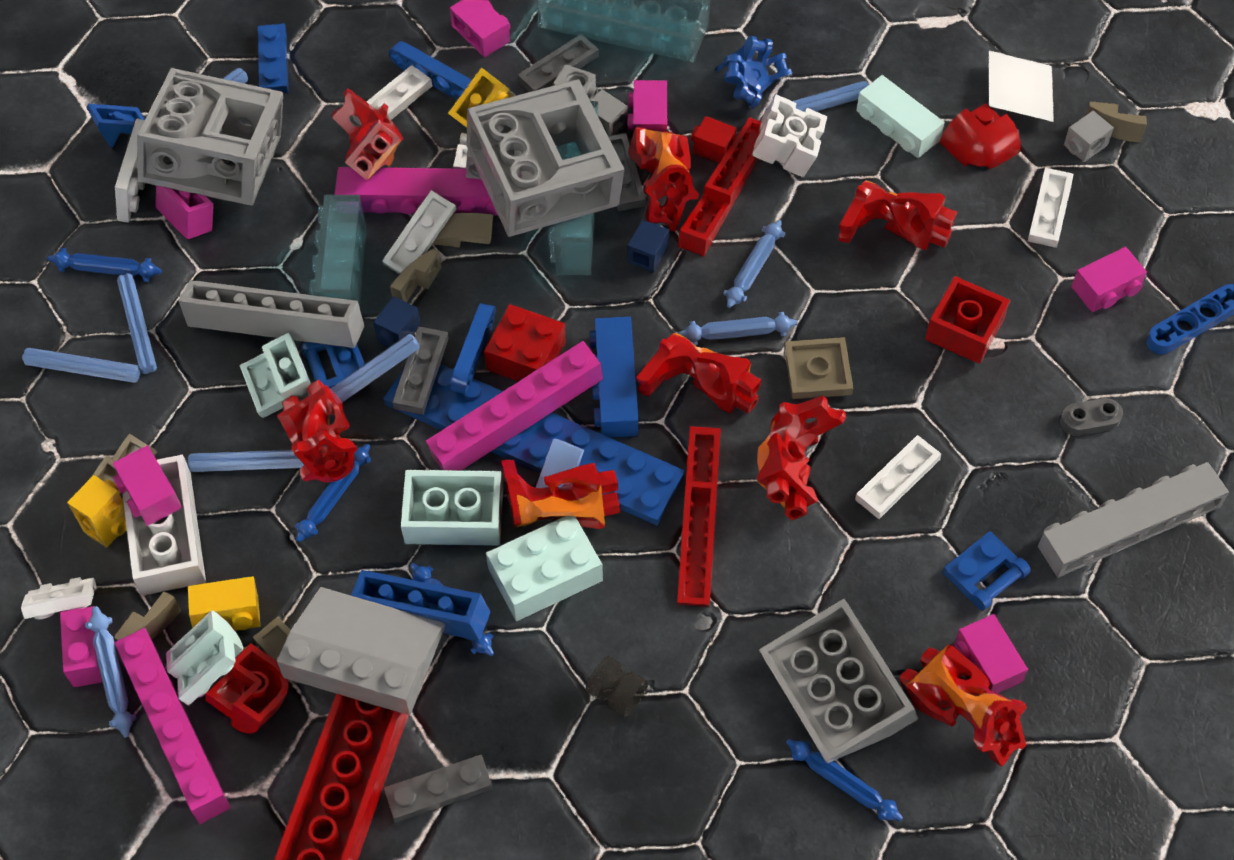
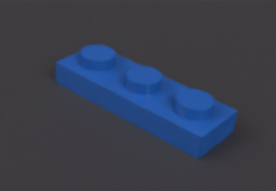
[258,24,289,93]

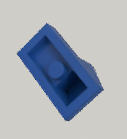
[86,104,145,148]

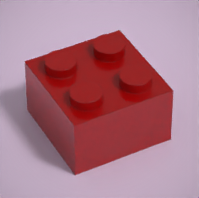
[925,276,1010,364]
[484,304,566,382]

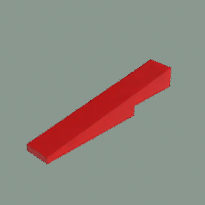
[678,117,761,257]
[677,426,721,607]

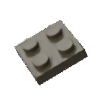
[784,337,854,399]

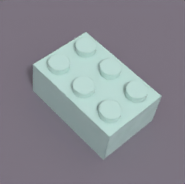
[401,470,503,545]
[486,516,603,622]

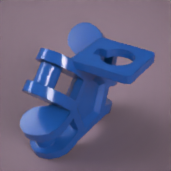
[714,36,793,109]

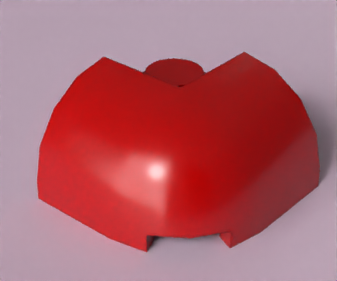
[940,103,1021,170]
[206,644,289,734]

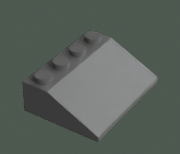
[277,587,446,715]
[759,599,918,763]

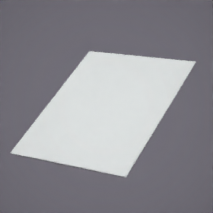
[989,51,1054,122]

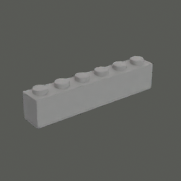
[178,280,364,348]
[1038,462,1229,578]

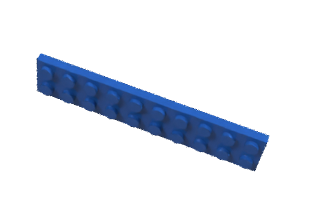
[383,364,685,526]

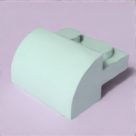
[239,332,311,418]
[166,610,244,705]

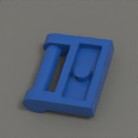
[300,342,365,388]
[943,531,1031,611]

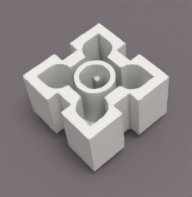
[752,95,827,178]

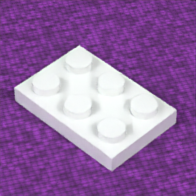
[115,118,145,223]

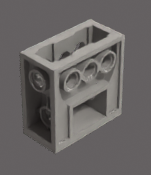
[137,68,283,206]
[466,79,625,237]

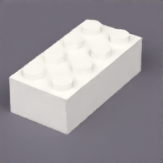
[123,455,206,596]

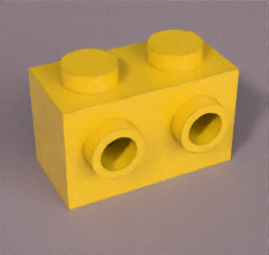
[448,67,509,128]
[67,475,127,548]
[188,576,261,631]

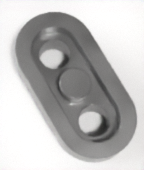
[1060,398,1123,436]

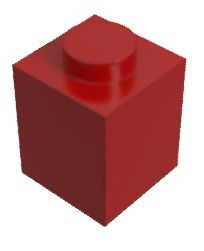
[691,116,737,163]

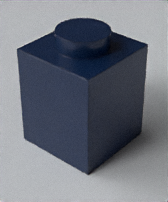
[627,219,669,272]
[373,296,421,347]

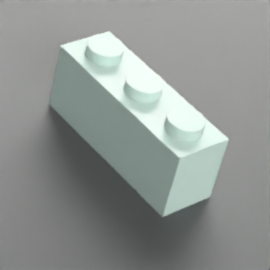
[856,75,945,158]

